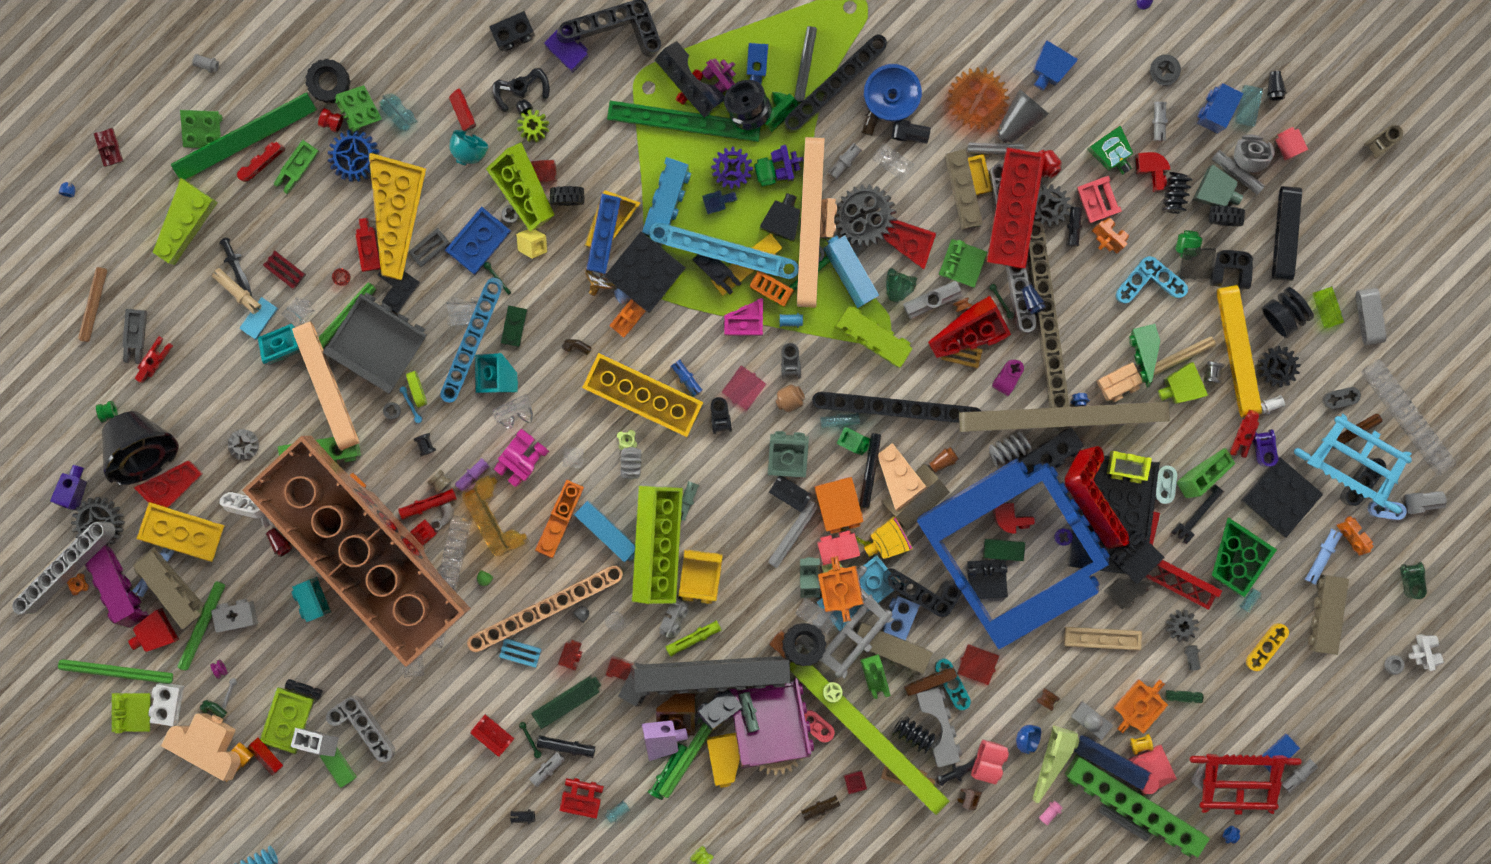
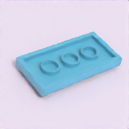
[817,555,899,631]

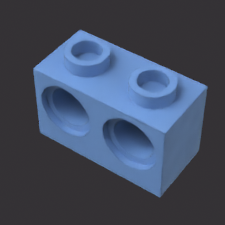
[883,595,920,641]

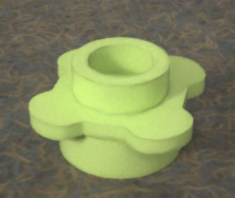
[617,430,637,450]

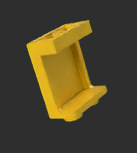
[678,549,723,604]

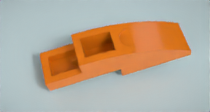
[535,479,584,559]

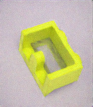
[1107,451,1152,484]

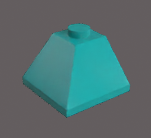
[475,353,518,393]

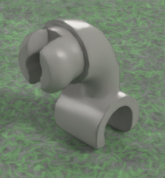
[431,503,454,530]

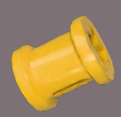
[1130,734,1153,755]

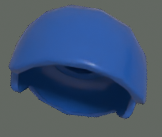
[1016,725,1042,754]

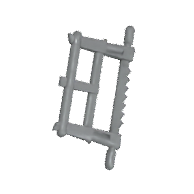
[795,566,894,679]

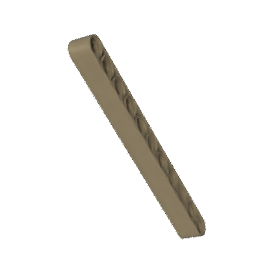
[1028,222,1070,429]
[959,402,1170,432]

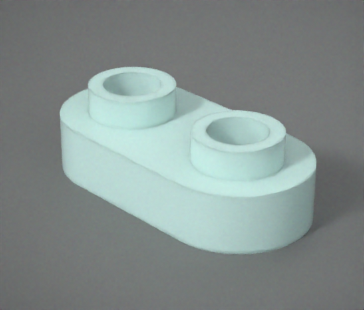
[1155,465,1177,504]

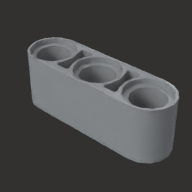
[1356,288,1386,345]

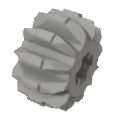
[621,447,641,480]

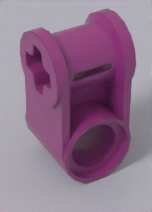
[991,359,1024,397]

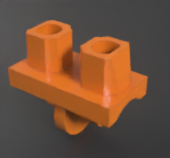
[1092,218,1129,254]
[609,299,646,338]

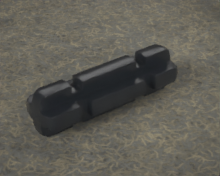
[284,679,323,700]

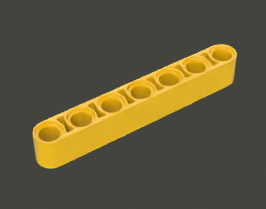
[1217,285,1262,418]

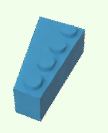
[642,157,691,238]

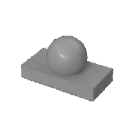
[1071,701,1113,740]

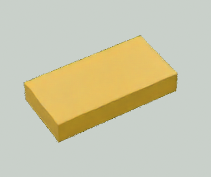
[968,154,992,196]

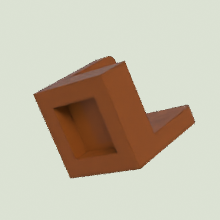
[769,629,796,658]

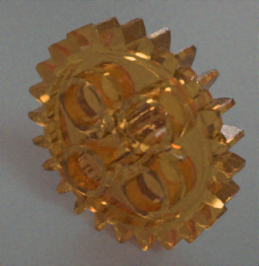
[947,67,1010,131]

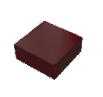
[844,770,867,794]

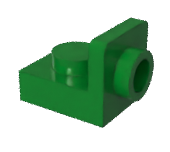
[836,427,870,456]

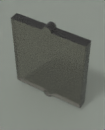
[1178,247,1216,280]

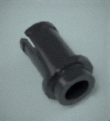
[510,809,535,825]

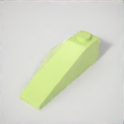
[1032,725,1079,803]

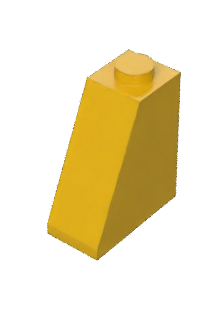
[707,732,740,788]

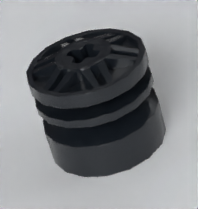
[1262,287,1314,338]

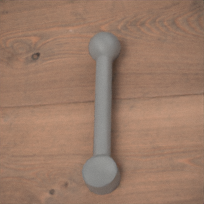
[222,678,237,711]

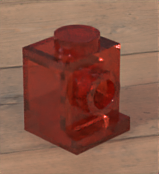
[558,639,583,671]

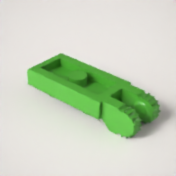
[274,140,320,194]

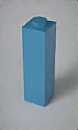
[823,235,879,308]
[574,500,635,562]

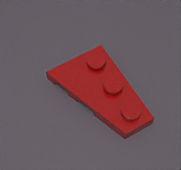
[879,218,936,270]
[134,460,203,508]

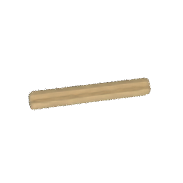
[1154,337,1216,375]

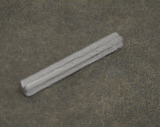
[768,501,819,568]

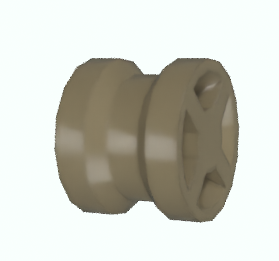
[427,470,451,494]

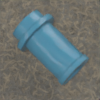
[780,313,803,328]

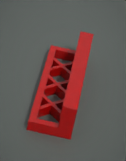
[1146,560,1222,610]

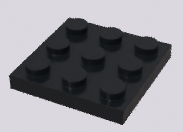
[604,231,686,313]
[1241,457,1323,538]

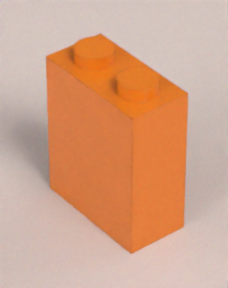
[814,477,864,534]

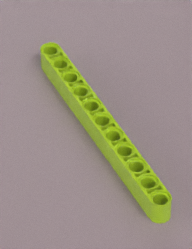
[789,662,950,815]

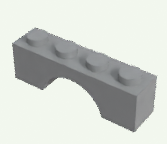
[916,686,962,768]

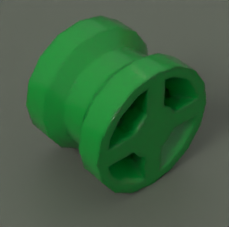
[96,401,118,423]

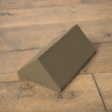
[882,464,950,530]

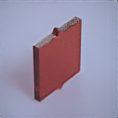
[957,644,999,685]

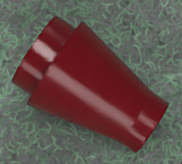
[266,528,292,557]

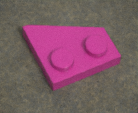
[724,298,763,336]

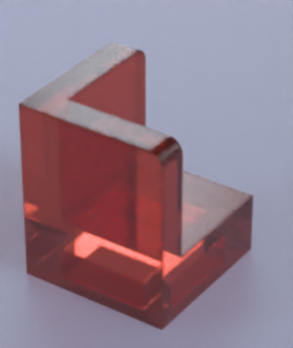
[531,160,557,182]
[605,655,634,680]

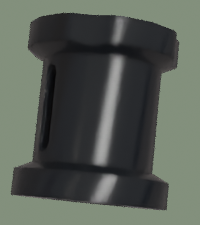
[414,433,437,457]

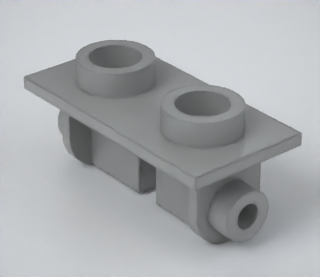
[659,598,690,639]

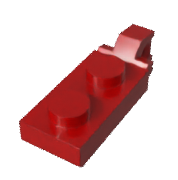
[355,218,381,272]

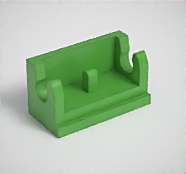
[860,654,891,699]

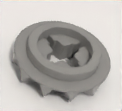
[228,429,259,460]

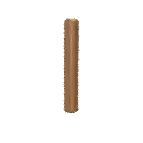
[78,267,107,342]

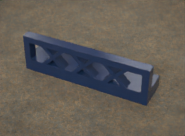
[1074,735,1152,790]

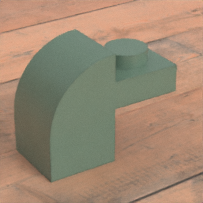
[800,557,820,598]

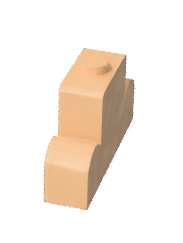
[161,713,240,781]

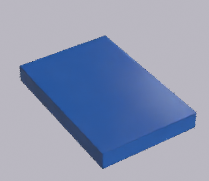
[445,206,512,275]

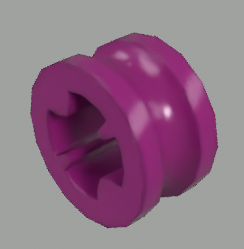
[210,659,228,679]

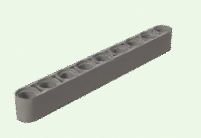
[989,164,1036,333]

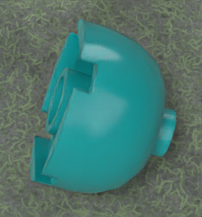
[449,130,489,166]

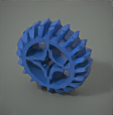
[328,130,380,182]

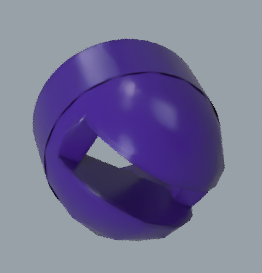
[1136,0,1153,10]

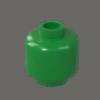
[1175,230,1203,259]

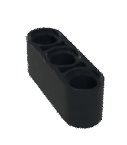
[1340,458,1386,506]

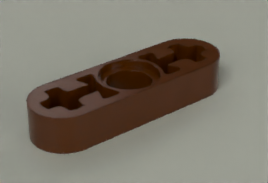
[904,667,957,696]

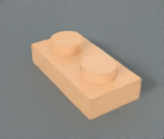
[820,198,837,239]

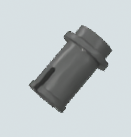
[1184,645,1201,671]

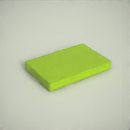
[260,687,315,754]

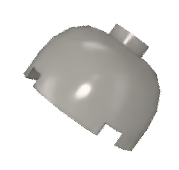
[1234,135,1275,173]

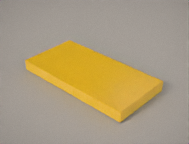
[136,502,225,562]

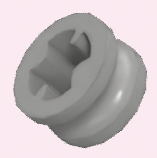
[502,205,520,223]

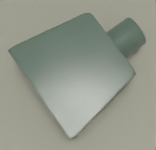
[1192,165,1243,207]

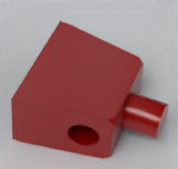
[128,608,180,652]

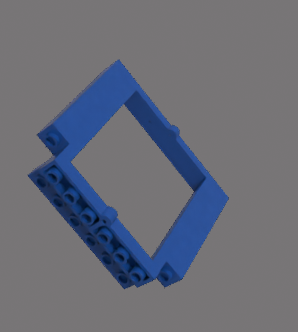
[917,458,1110,649]

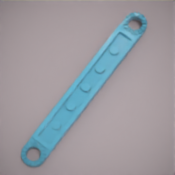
[649,223,799,279]

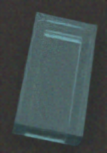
[1235,85,1263,127]

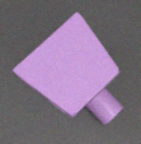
[642,721,688,761]

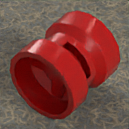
[318,108,343,133]

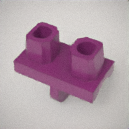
[702,58,736,93]

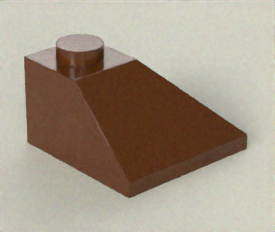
[656,693,695,735]

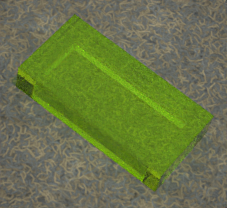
[1312,286,1345,329]

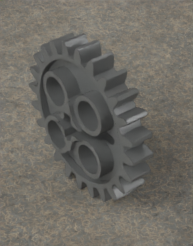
[834,184,897,247]

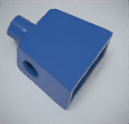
[1033,41,1078,91]
[747,43,768,84]

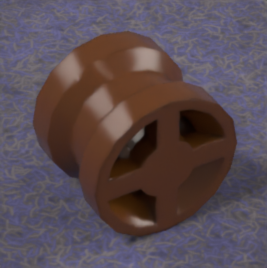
[1036,688,1060,711]

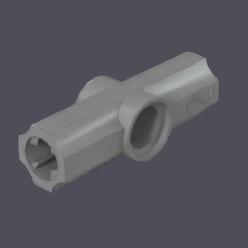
[903,281,963,319]

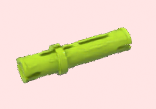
[665,620,722,657]

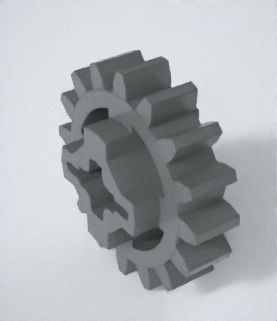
[1034,184,1072,227]

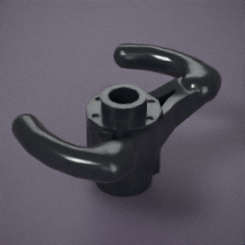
[493,68,550,112]

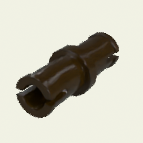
[801,795,841,821]

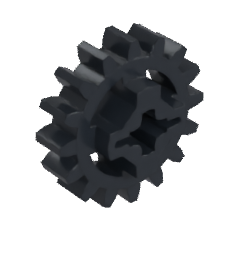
[1257,346,1301,388]

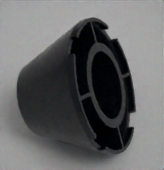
[102,411,179,485]

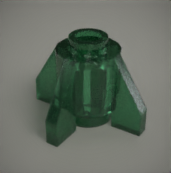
[886,268,918,303]

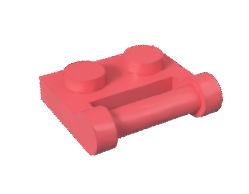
[1076,176,1122,224]

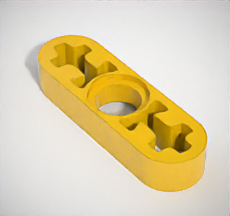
[1246,623,1289,671]

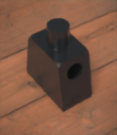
[760,193,800,242]

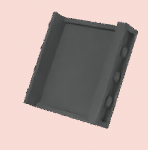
[323,292,427,394]

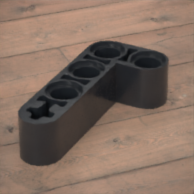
[883,568,962,617]

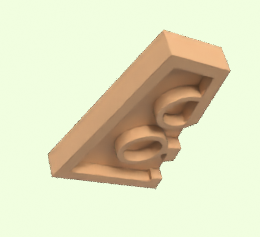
[878,443,927,511]

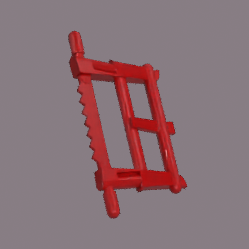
[1190,753,1302,815]

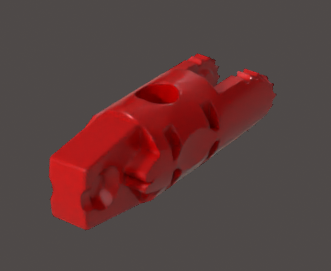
[134,336,173,383]
[1230,410,1259,458]

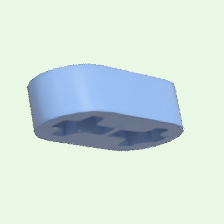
[1368,501,1407,520]

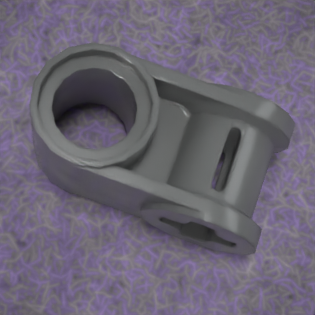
[781,343,801,380]

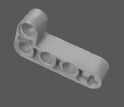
[326,695,395,762]

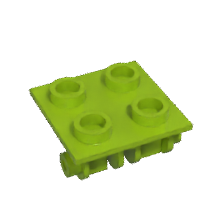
[112,693,151,733]

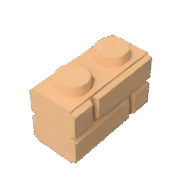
[1096,362,1142,402]

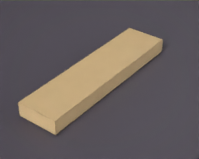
[1064,627,1142,650]

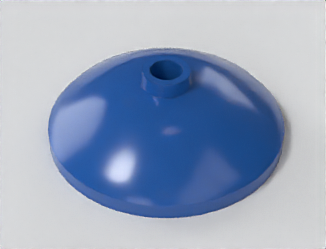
[864,64,922,121]

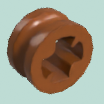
[953,297,972,313]

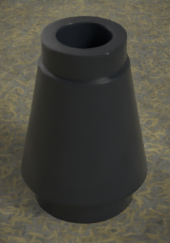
[1267,71,1287,101]

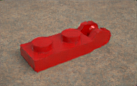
[236,141,285,182]

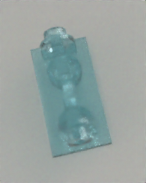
[379,93,418,132]

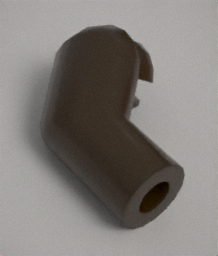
[562,339,592,355]

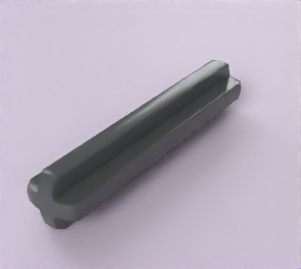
[1099,804,1151,841]

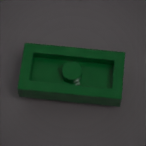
[501,305,528,347]

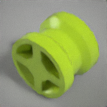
[690,846,714,864]

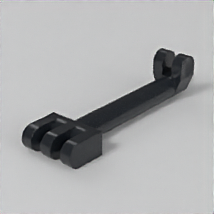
[1171,484,1225,544]

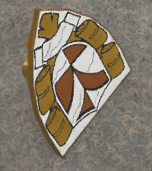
[585,266,617,296]

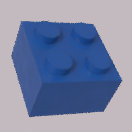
[1197,83,1244,134]

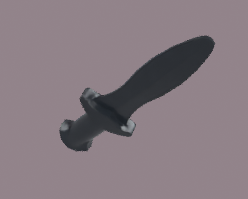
[219,238,252,297]
[936,759,976,786]

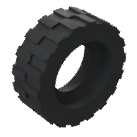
[305,59,350,103]
[782,623,826,666]

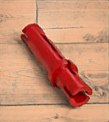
[398,488,457,520]

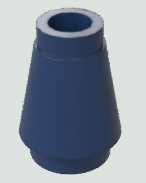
[1021,284,1046,315]

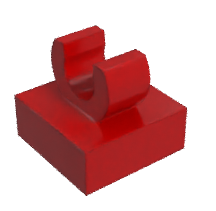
[410,519,438,546]

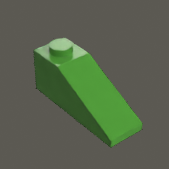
[1176,448,1235,498]

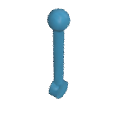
[399,387,422,423]

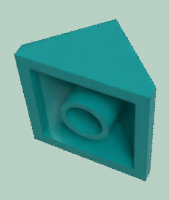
[258,323,300,365]

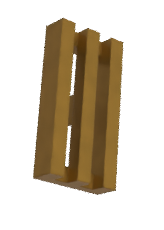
[940,348,983,369]

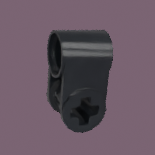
[711,397,732,434]

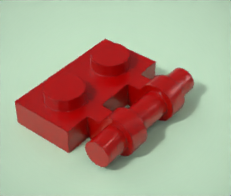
[559,778,604,819]

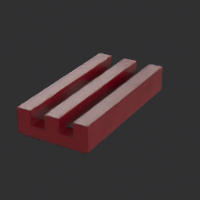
[263,250,306,289]

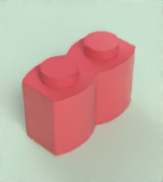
[1275,127,1308,161]
[817,530,860,565]
[971,739,1009,785]

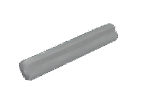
[967,143,1024,155]

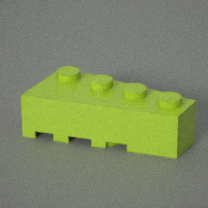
[486,142,555,232]
[153,178,218,265]
[835,306,913,368]

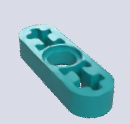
[935,658,971,710]

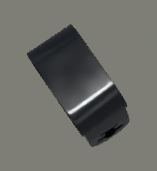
[1210,250,1253,289]

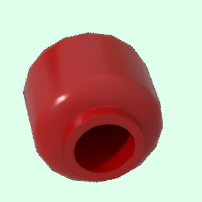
[1038,149,1062,179]

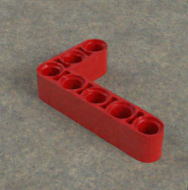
[1064,446,1129,549]

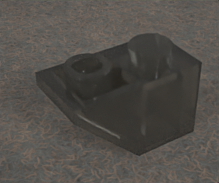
[1104,578,1151,610]

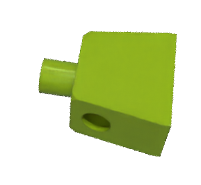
[1158,362,1208,404]

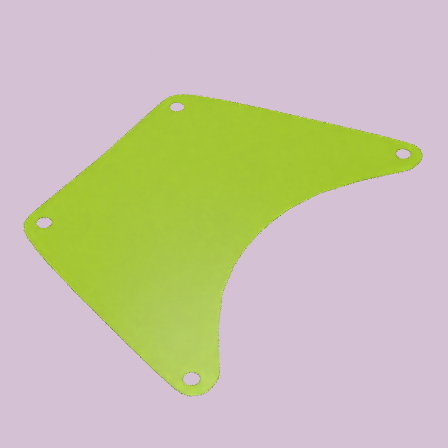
[633,0,891,344]

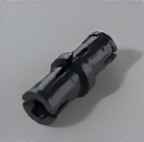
[1067,207,1083,247]

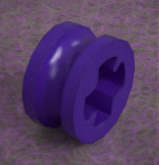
[1054,528,1073,546]

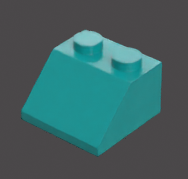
[291,577,331,622]

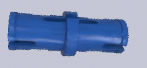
[670,359,703,397]

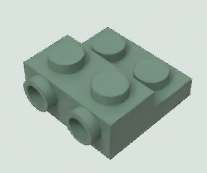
[768,431,809,478]

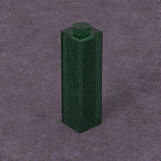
[531,674,602,729]

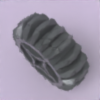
[71,497,125,546]

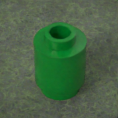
[754,157,777,187]

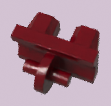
[94,128,124,167]

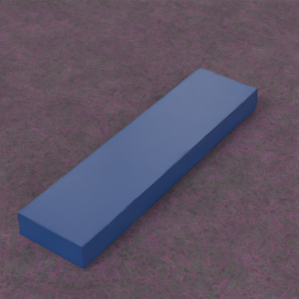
[586,194,621,274]

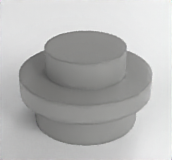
[1384,655,1404,675]

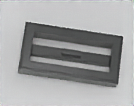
[408,228,450,267]

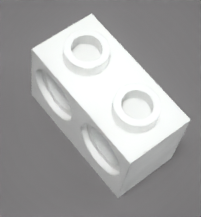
[149,683,184,726]

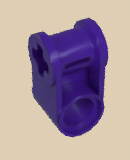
[1253,429,1278,467]

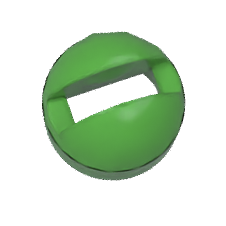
[477,570,494,586]

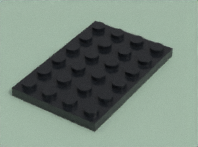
[1068,455,1160,574]

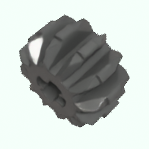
[1166,609,1199,642]

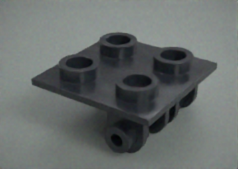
[1110,531,1165,584]
[967,559,1008,599]

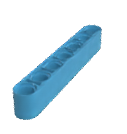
[440,278,503,403]

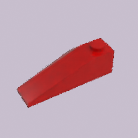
[928,296,1011,358]

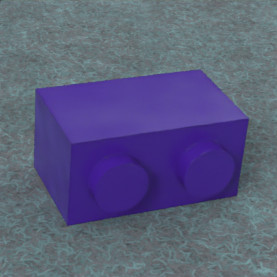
[544,29,589,73]

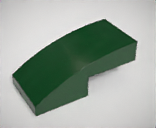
[983,539,1026,561]

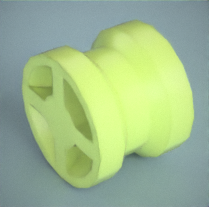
[823,682,843,702]

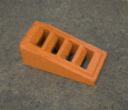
[750,271,794,307]

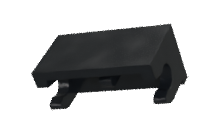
[769,476,812,513]

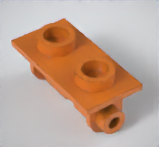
[1336,516,1374,556]

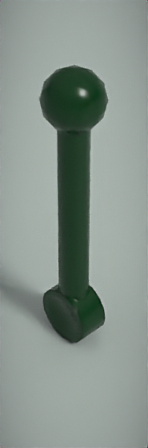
[484,262,511,295]
[989,284,1014,319]
[519,722,542,758]

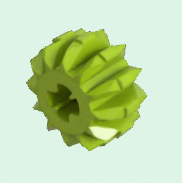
[517,110,550,143]

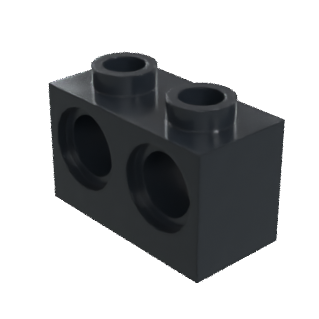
[489,11,535,51]

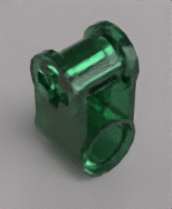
[1400,562,1427,599]

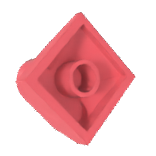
[1128,744,1177,796]

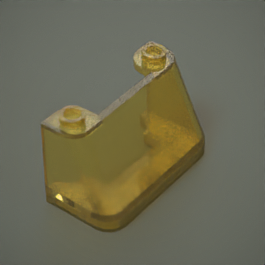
[462,474,529,556]

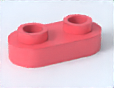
[804,710,835,742]

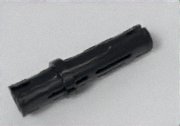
[537,735,596,758]

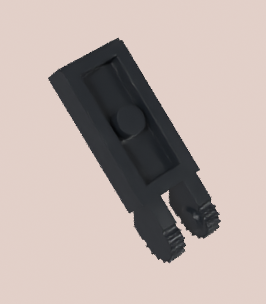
[692,254,742,295]

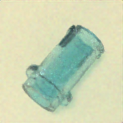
[1239,587,1262,613]
[605,800,630,824]

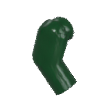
[199,700,228,719]

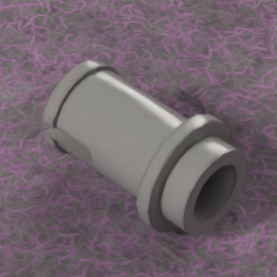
[192,54,219,73]

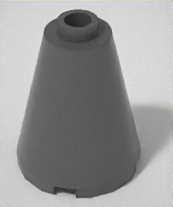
[997,89,1049,144]

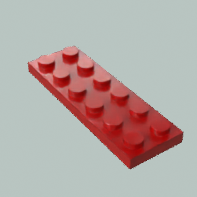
[986,147,1045,269]

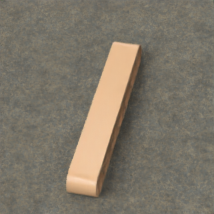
[292,321,359,451]

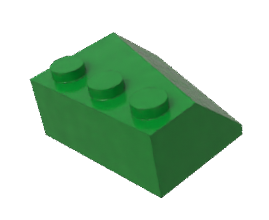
[1211,517,1277,598]

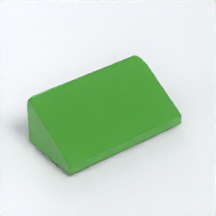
[320,748,357,788]

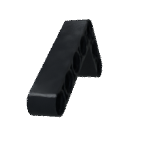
[556,0,661,57]

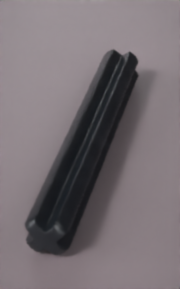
[859,433,881,508]

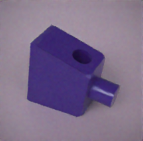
[50,465,87,511]

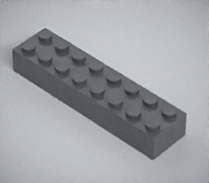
[631,656,790,696]

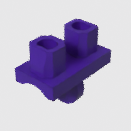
[771,145,804,182]

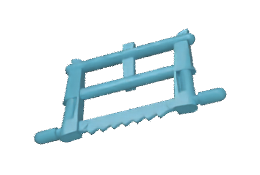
[1294,413,1412,514]

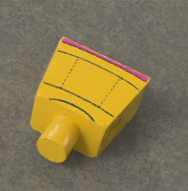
[864,516,913,559]

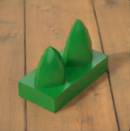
[765,92,798,132]

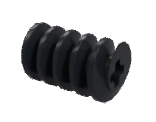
[1162,172,1193,214]
[891,716,935,754]

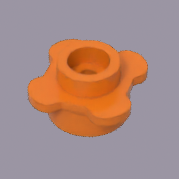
[67,573,89,595]

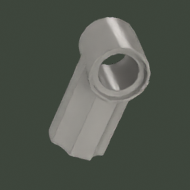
[1405,491,1447,514]

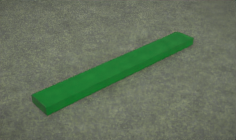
[171,92,317,180]
[607,100,761,142]

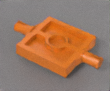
[818,556,864,622]
[1113,679,1168,734]

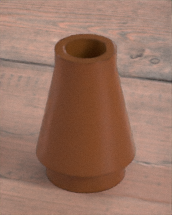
[929,447,959,473]

